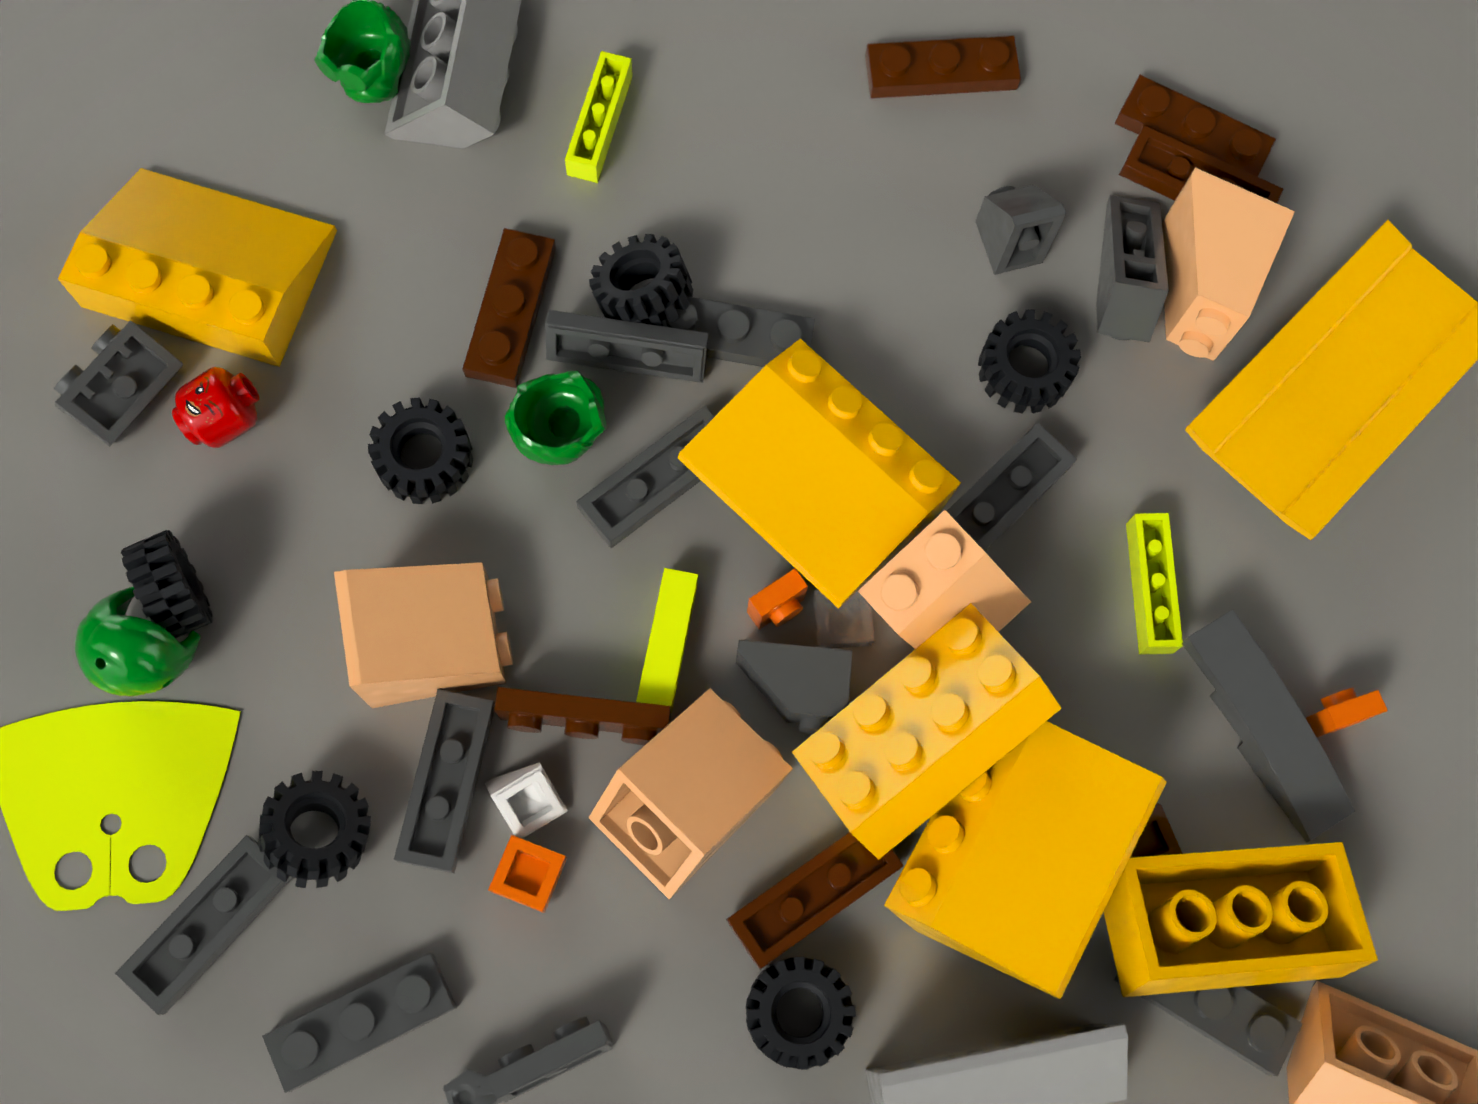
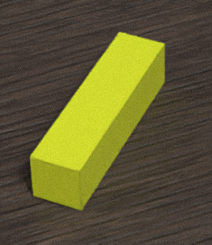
[565,51,633,183]
[1126,513,1183,655]
[636,568,698,714]

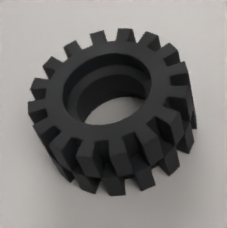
[589,234,693,326]
[978,309,1081,414]
[368,397,473,505]
[121,530,213,638]
[258,771,371,888]
[745,957,856,1070]

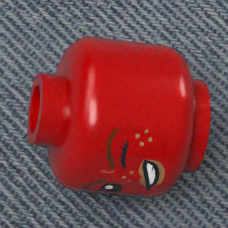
[172,367,260,448]

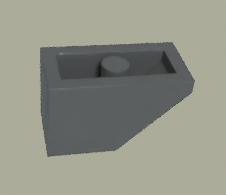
[975,185,1066,275]
[736,640,853,734]

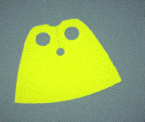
[0,701,241,911]

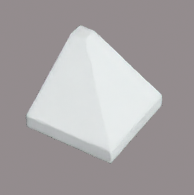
[485,762,568,839]

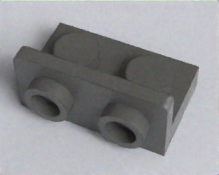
[54,320,184,447]

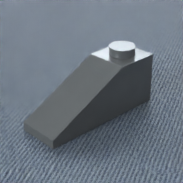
[1096,195,1169,343]

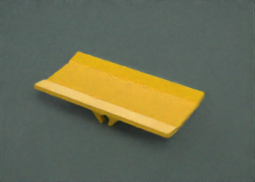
[1185,220,1478,540]

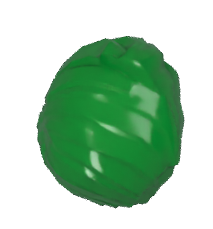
[315,0,411,103]
[505,370,607,466]

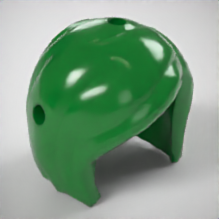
[75,587,201,696]

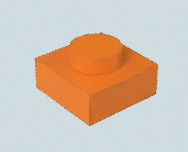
[747,568,808,630]
[1306,687,1388,738]
[488,835,567,913]

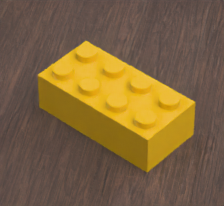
[792,603,1062,860]
[1103,842,1378,997]

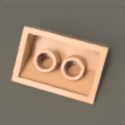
[1287,980,1478,1104]

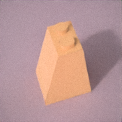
[1162,168,1295,361]
[858,510,1031,649]
[334,562,513,708]
[589,688,793,900]

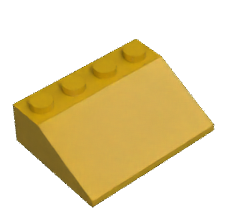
[58,168,337,367]
[677,338,961,609]
[884,721,1167,999]

